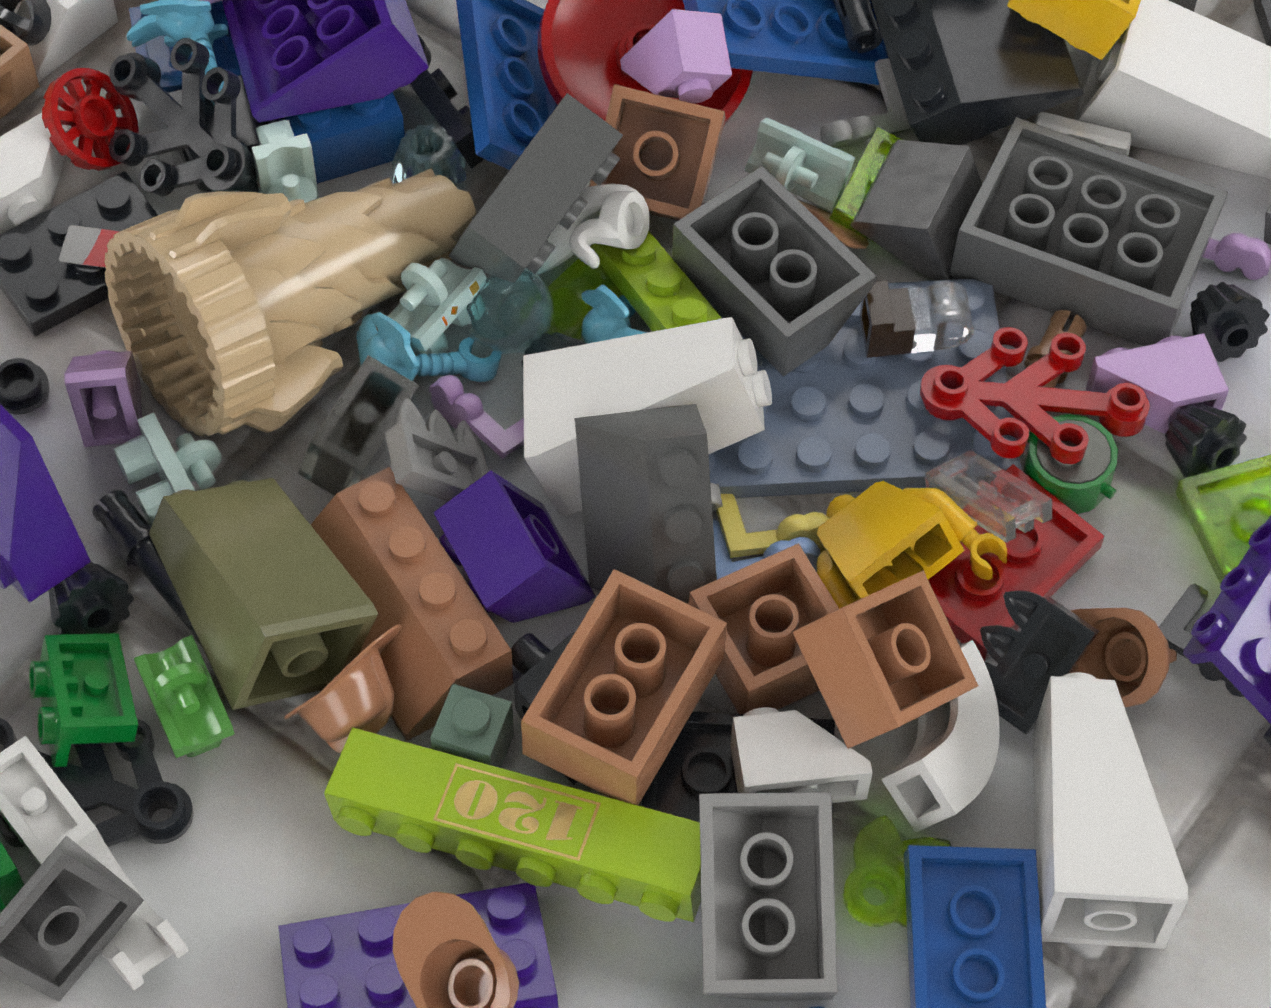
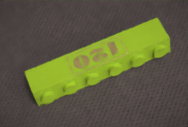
[324,727,701,922]

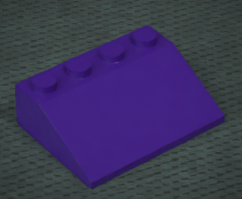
[222,0,429,122]
[0,404,91,603]

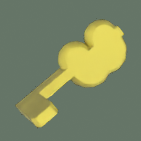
[716,494,830,558]

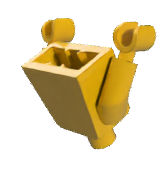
[816,481,1007,609]

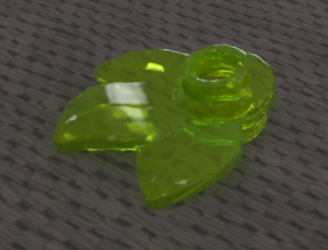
[843,815,952,928]

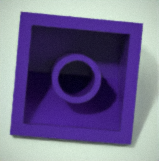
[433,470,596,623]

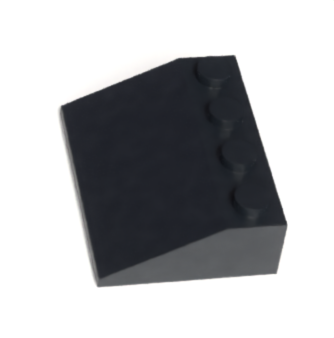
[871,0,1084,145]

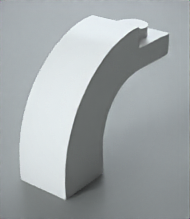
[881,640,1000,833]

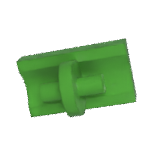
[134,635,235,758]

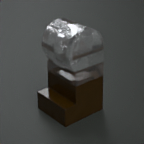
[860,280,974,358]

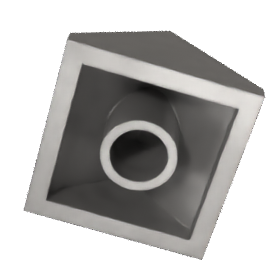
[850,140,982,281]
[0,835,144,1002]

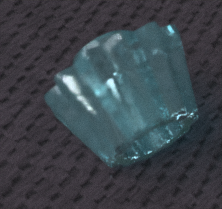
[392,124,467,189]

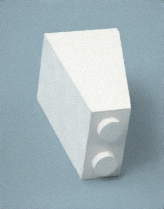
[1074,0,1271,179]
[523,317,772,516]
[1033,672,1189,949]

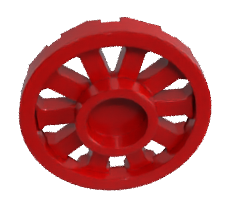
[42,68,139,171]

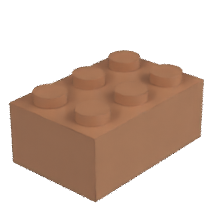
[521,569,727,805]

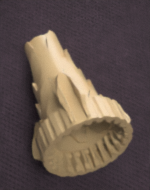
[104,168,476,436]

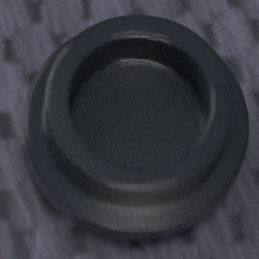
[0,358,50,415]

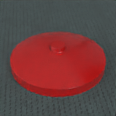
[537,0,753,126]

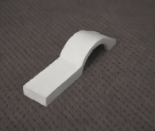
[0,736,189,990]

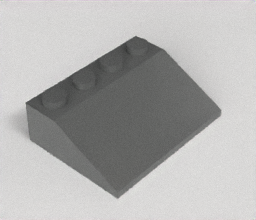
[949,117,1228,346]

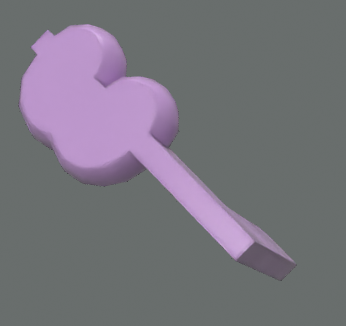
[1203,233,1271,280]
[429,375,524,459]

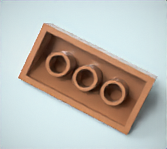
[310,467,514,741]

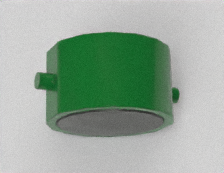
[1024,414,1118,514]

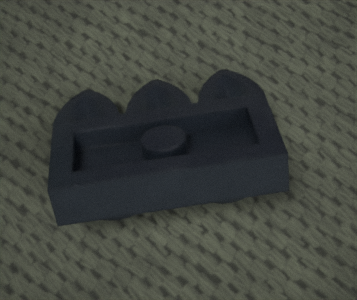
[980,590,1099,734]

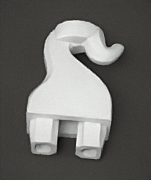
[519,184,649,277]

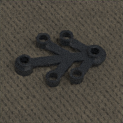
[109,38,254,197]
[0,718,194,848]

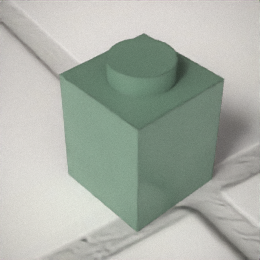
[430,684,514,768]

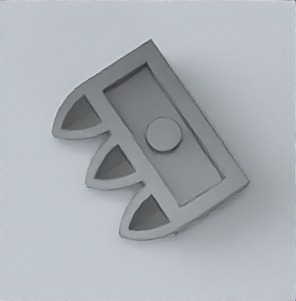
[385,398,488,502]

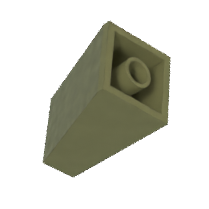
[149,478,378,710]

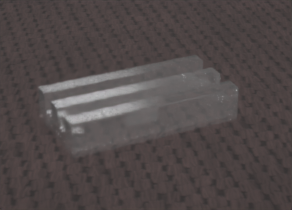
[925,450,1052,543]

